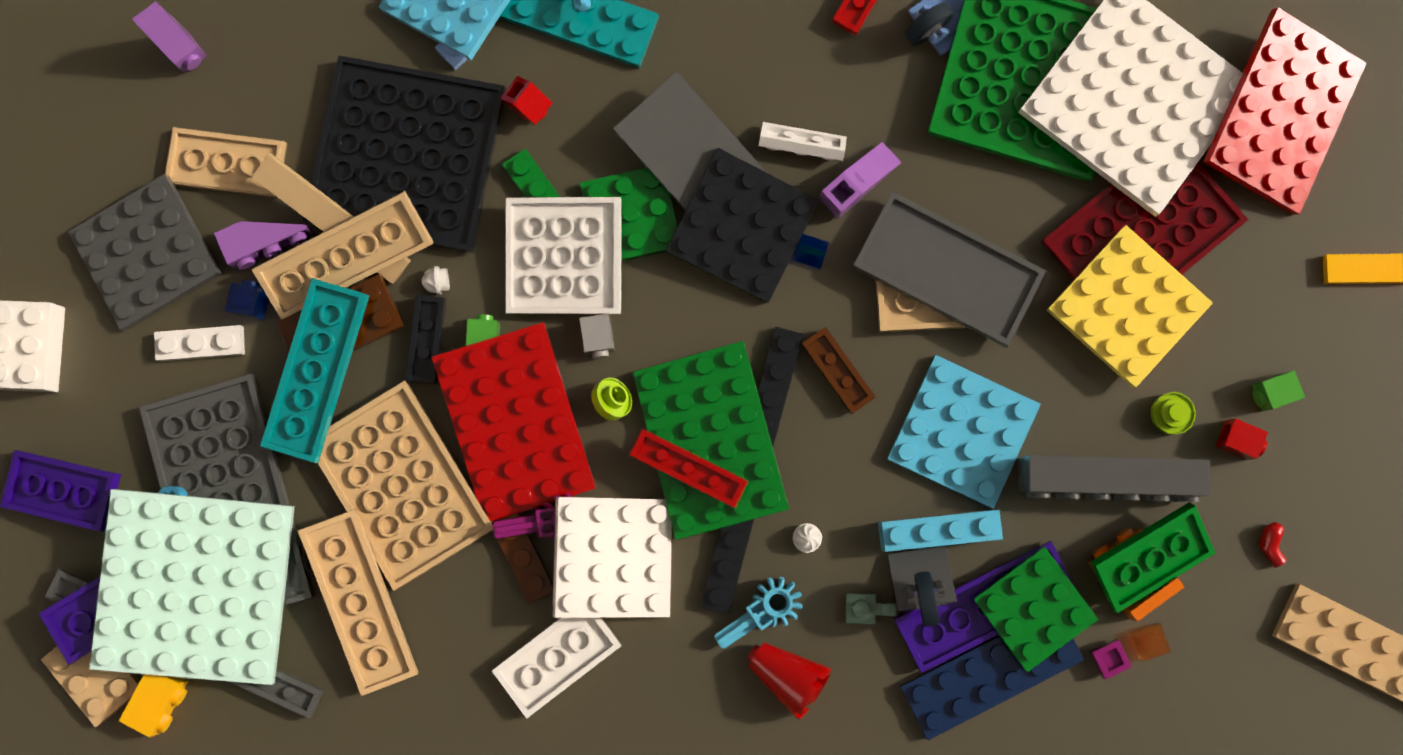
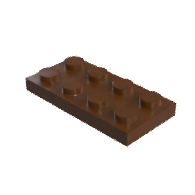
[277,274,405,351]

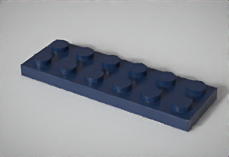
[900,635,1084,740]

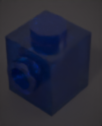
[225,280,269,321]

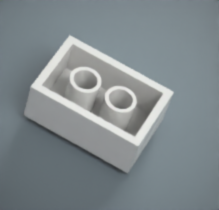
[0,300,65,392]

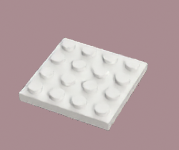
[506,197,621,314]
[553,497,672,618]

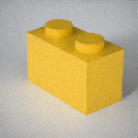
[119,674,189,738]

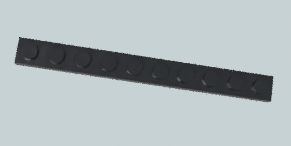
[701,327,803,614]

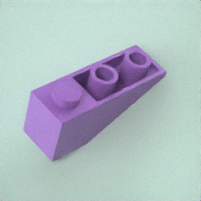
[819,142,902,219]
[214,221,314,270]

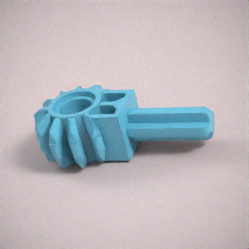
[714,577,802,649]

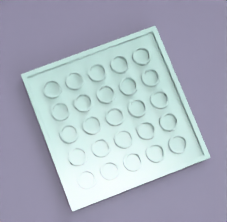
[90,489,295,685]

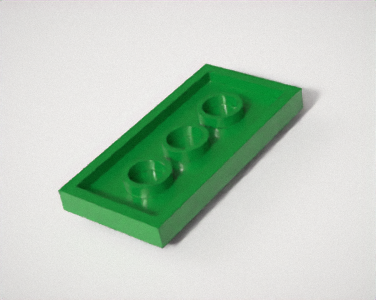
[1090,502,1216,613]

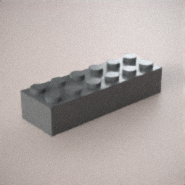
[1017,455,1210,502]

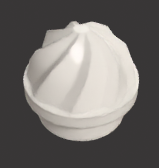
[422,266,450,295]
[793,523,822,553]

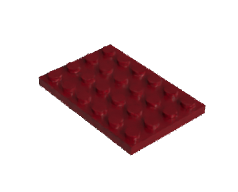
[1041,162,1249,280]

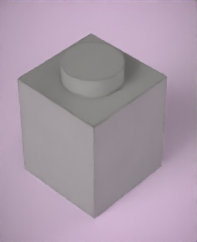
[580,314,615,359]

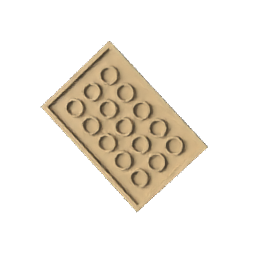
[318,381,493,591]

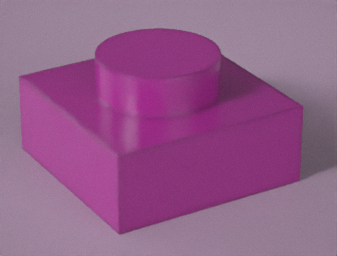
[1089,639,1132,680]

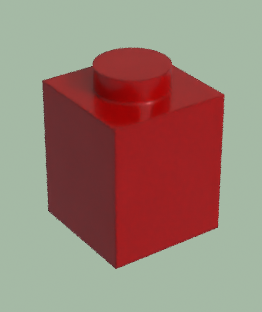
[500,76,552,125]
[1215,418,1268,460]

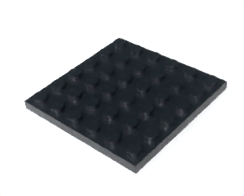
[303,55,506,253]

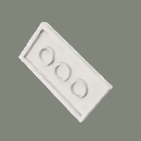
[492,617,622,719]

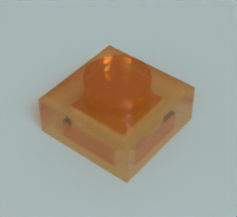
[1130,623,1171,661]

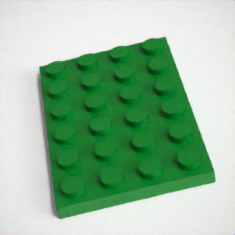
[633,341,790,540]

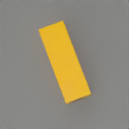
[1323,254,1403,284]

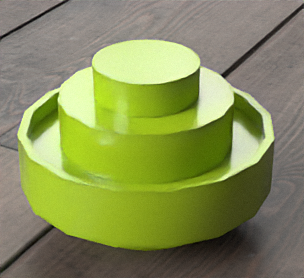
[591,377,632,421]
[1150,392,1196,435]

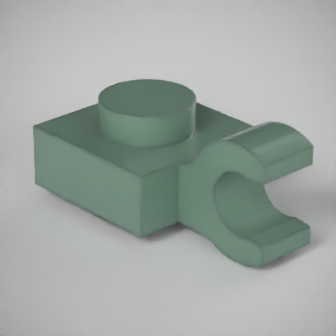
[845,593,897,624]

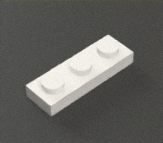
[759,122,847,161]
[154,325,245,362]

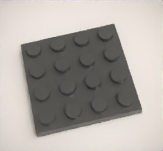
[68,174,222,331]

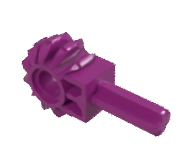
[493,493,580,540]

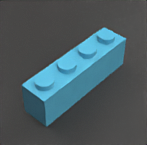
[878,510,1003,552]

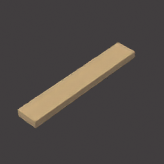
[252,153,411,284]

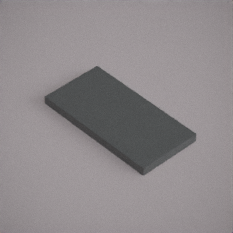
[612,71,767,211]
[852,191,1046,348]

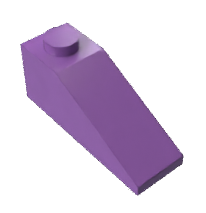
[132,1,207,73]

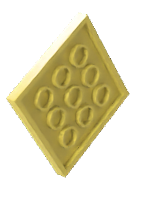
[1046,225,1213,388]

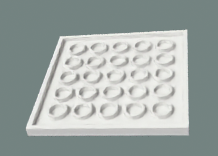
[1018,0,1243,217]

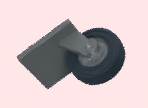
[888,545,957,626]

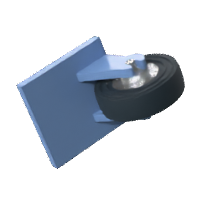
[904,0,963,56]

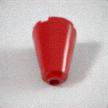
[747,642,832,720]

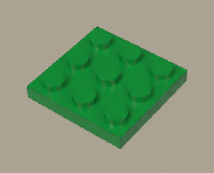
[580,168,677,262]
[972,547,1099,672]

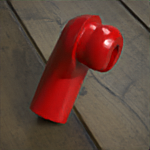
[1259,522,1287,568]

